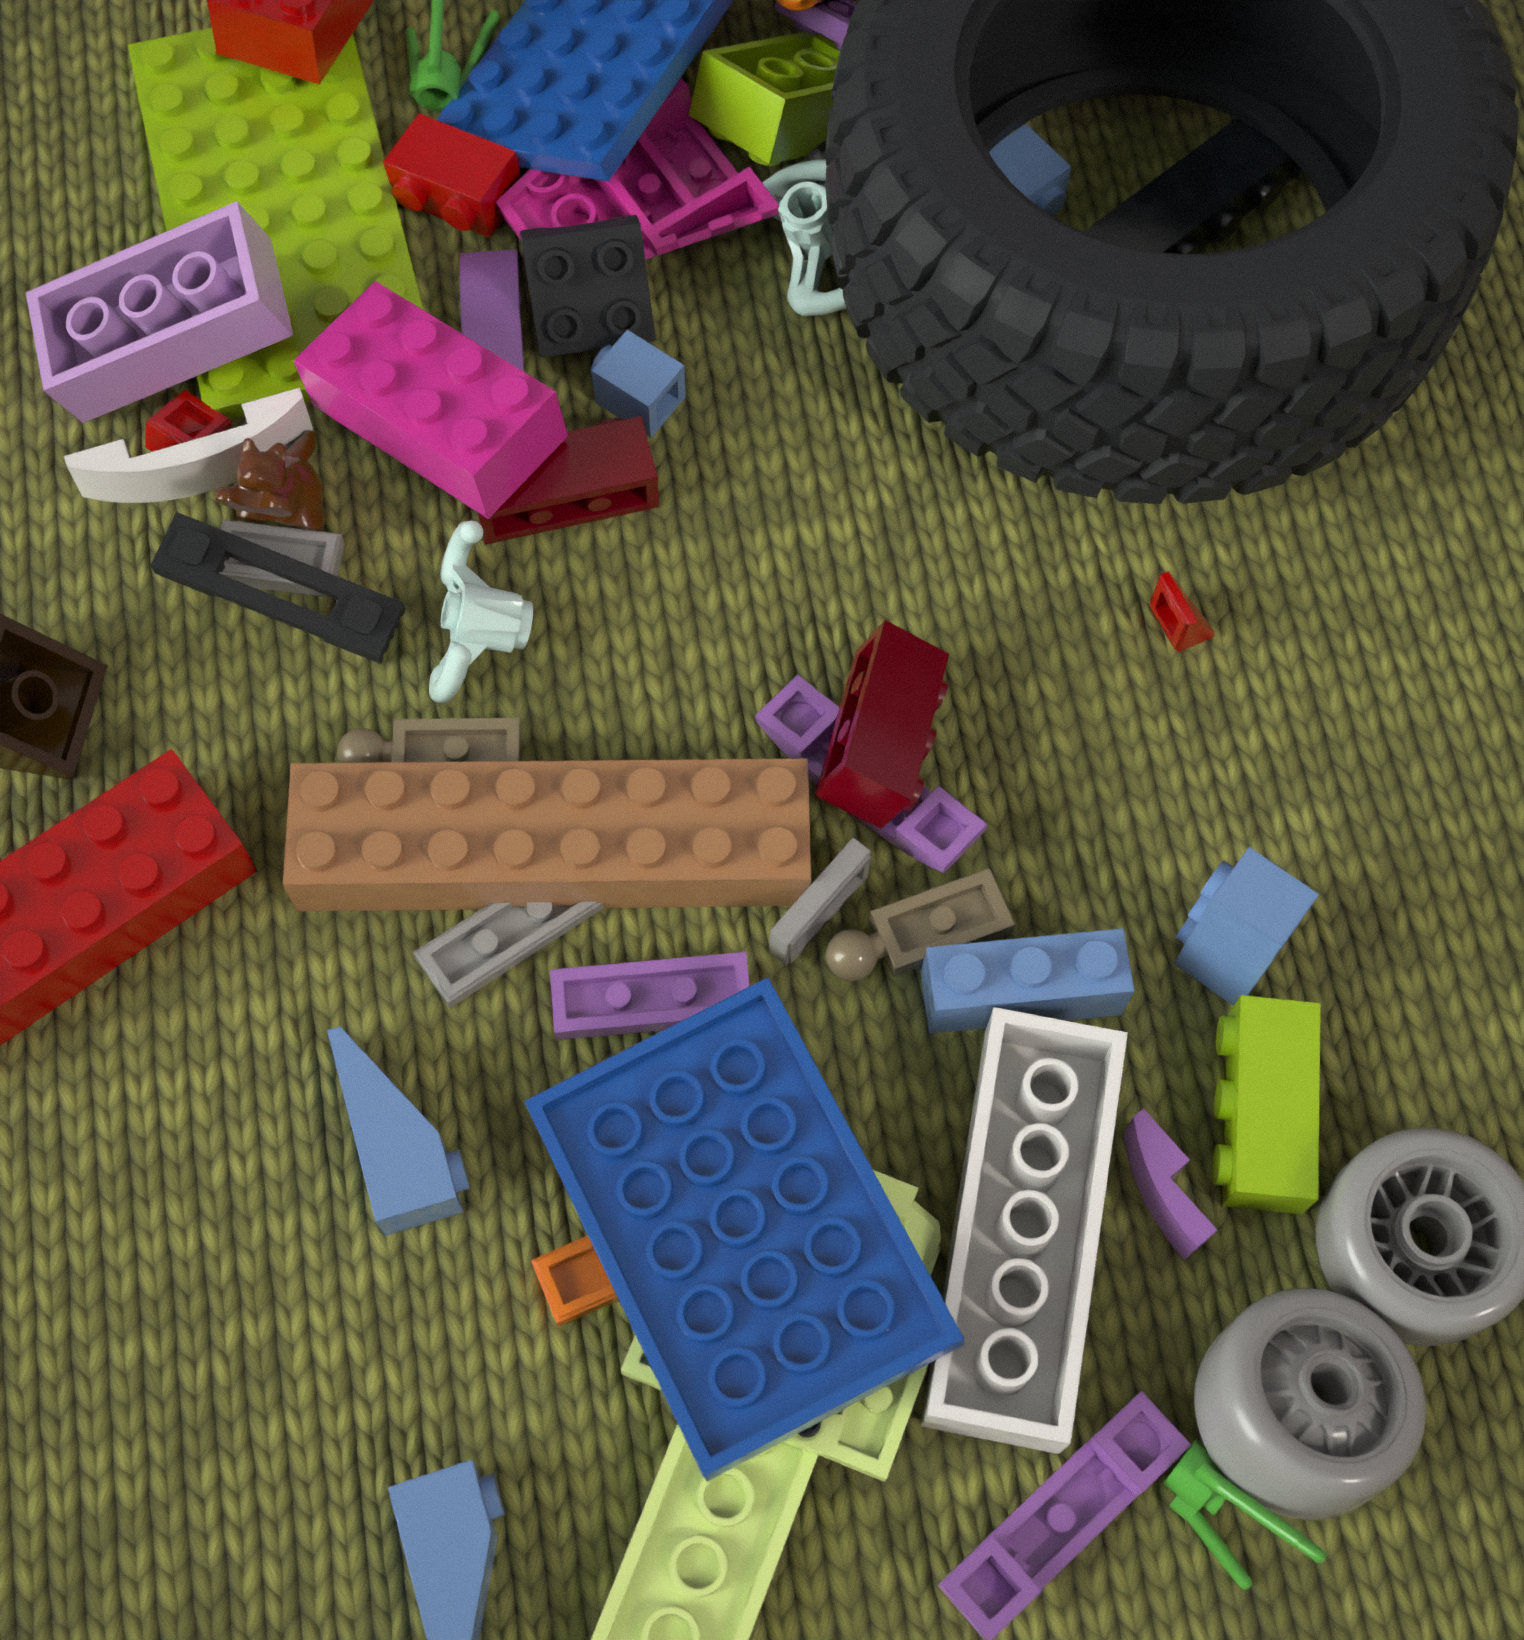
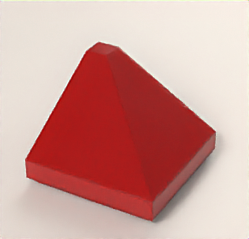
[145,390,232,452]
[1149,571,1215,652]

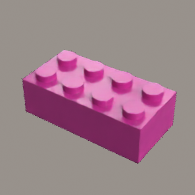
[293,281,568,519]

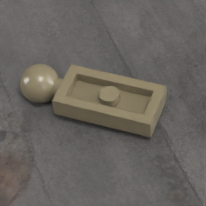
[337,718,522,763]
[826,868,1015,981]

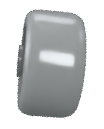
[1316,1127,1524,1346]
[1194,1288,1426,1520]

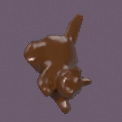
[214,430,326,531]

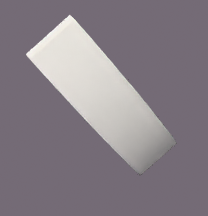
[64,387,313,503]

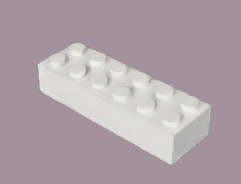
[921,1007,1128,1454]

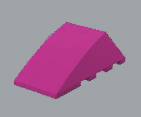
[496,78,779,260]

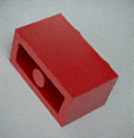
[383,113,522,238]

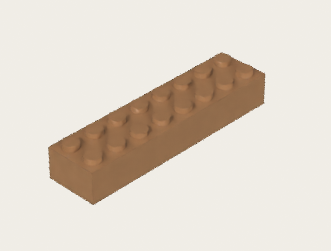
[283,758,811,911]

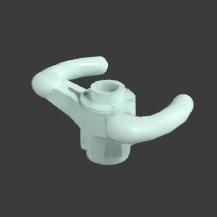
[762,159,847,316]
[429,520,533,703]

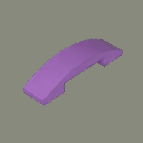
[460,249,525,372]
[755,675,987,873]
[937,1391,1191,1640]

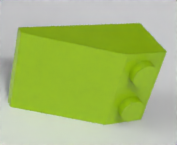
[688,32,840,166]

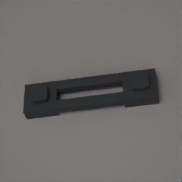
[150,512,406,664]

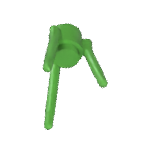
[405,0,499,112]
[1163,1439,1326,1590]

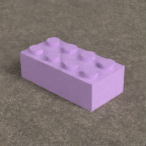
[26,201,293,423]

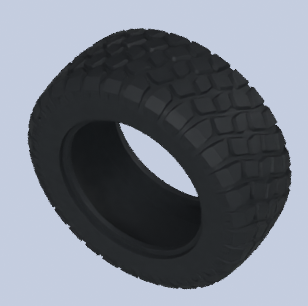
[825,0,1518,504]

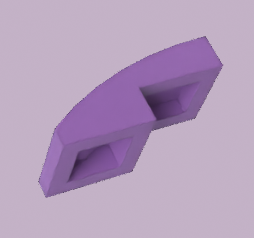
[1123,1108,1217,1261]

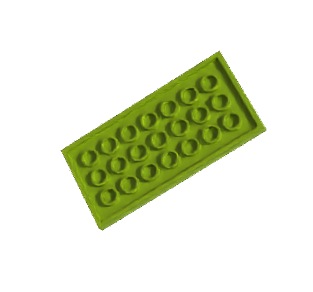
[127,28,423,419]

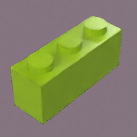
[1212,995,1321,1214]

